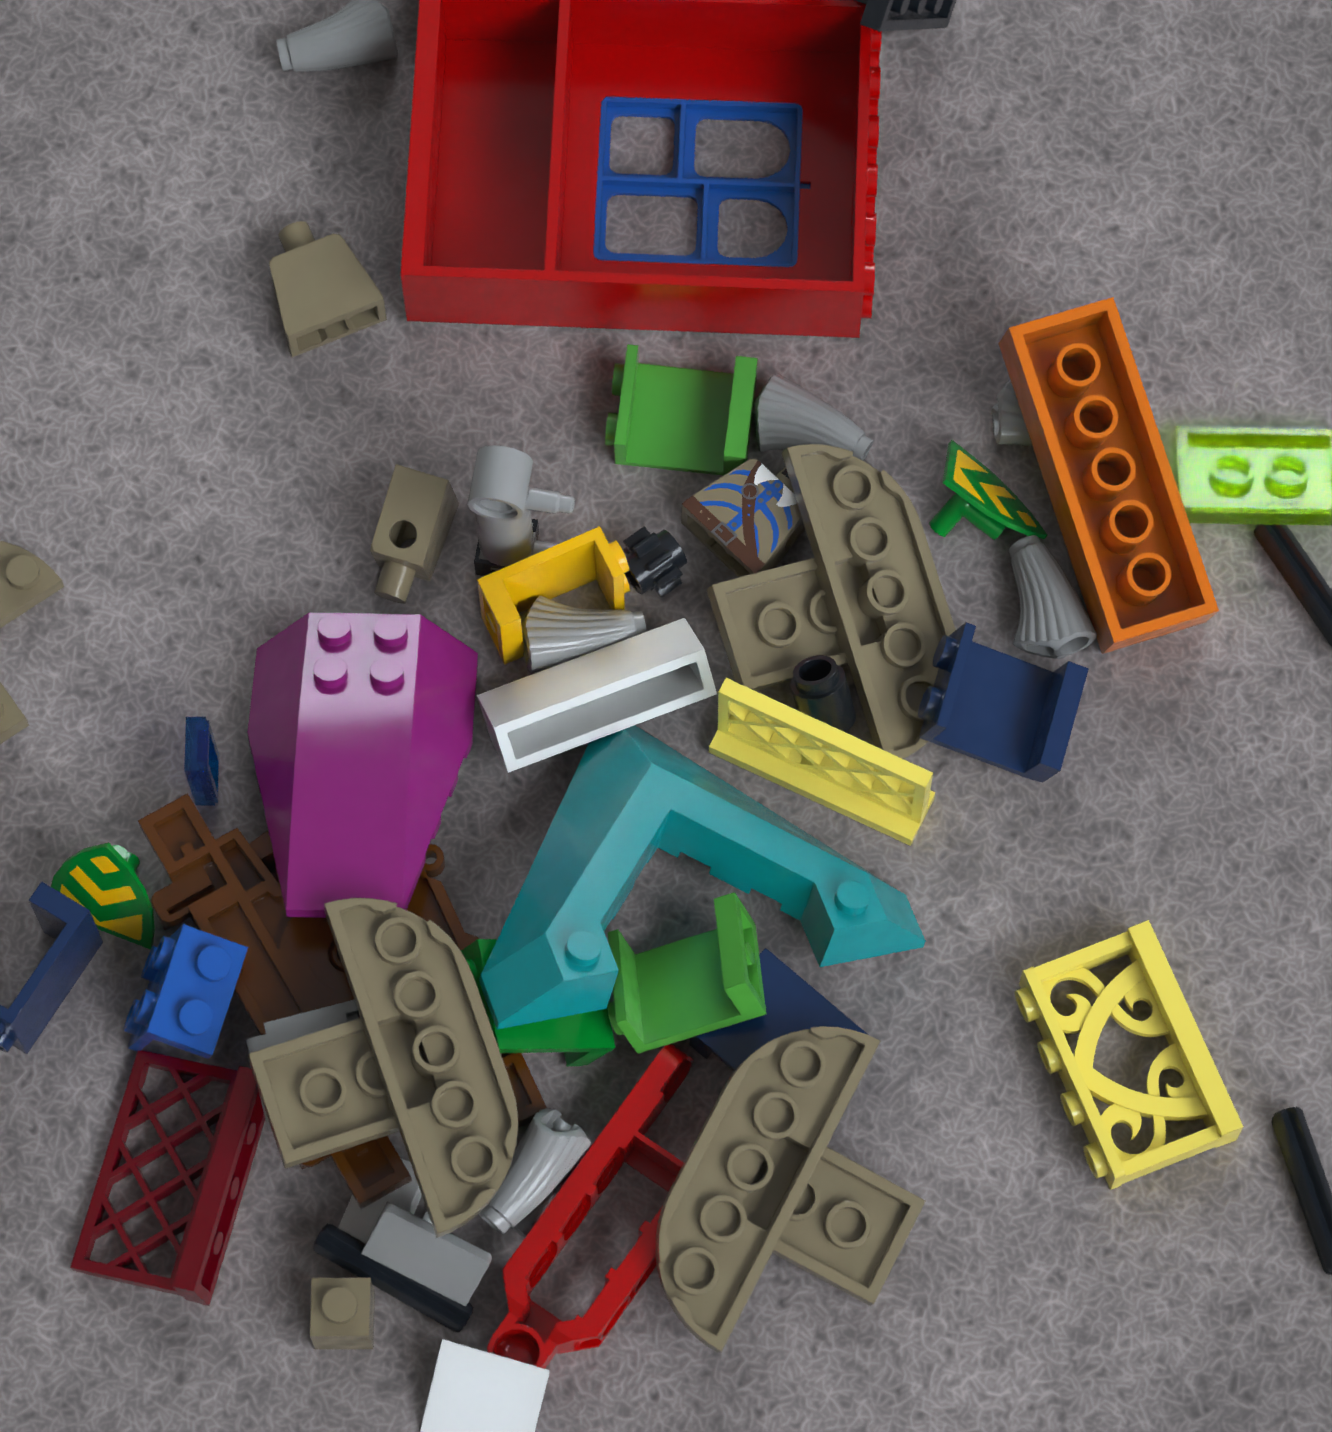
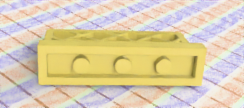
[709,678,935,846]

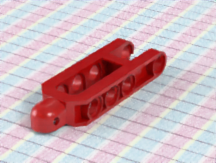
[487,1044,694,1369]

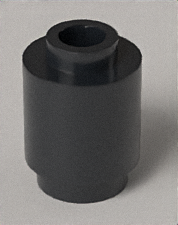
[790,655,856,732]

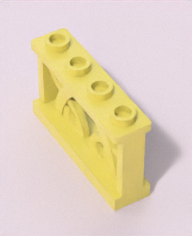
[1015,920,1243,1190]

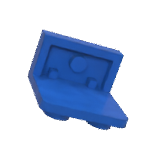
[123,924,248,1059]

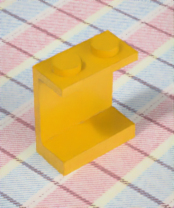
[477,526,630,665]

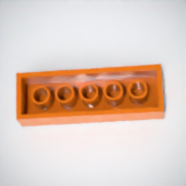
[998,297,1219,654]

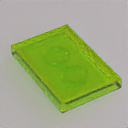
[1174,426,1332,526]

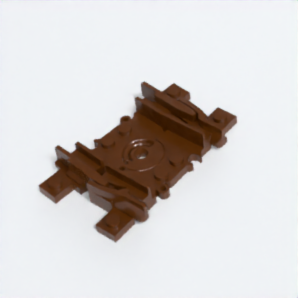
[138,793,547,1209]

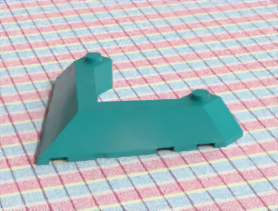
[479,725,926,1030]

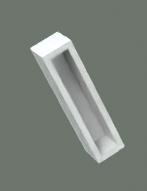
[477,618,717,773]

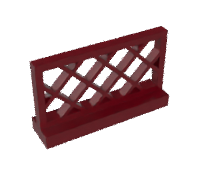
[70,1050,265,1306]

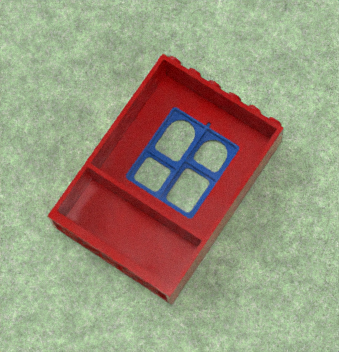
[400,0,882,338]

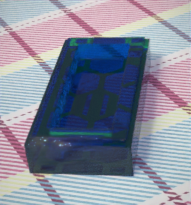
[184,717,220,806]

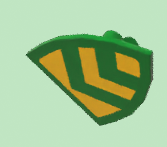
[929,440,1048,540]
[51,842,155,950]

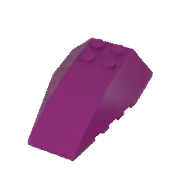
[247,612,478,918]

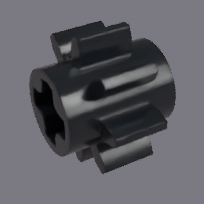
[623,526,687,598]

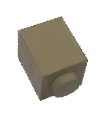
[310,1278,375,1349]

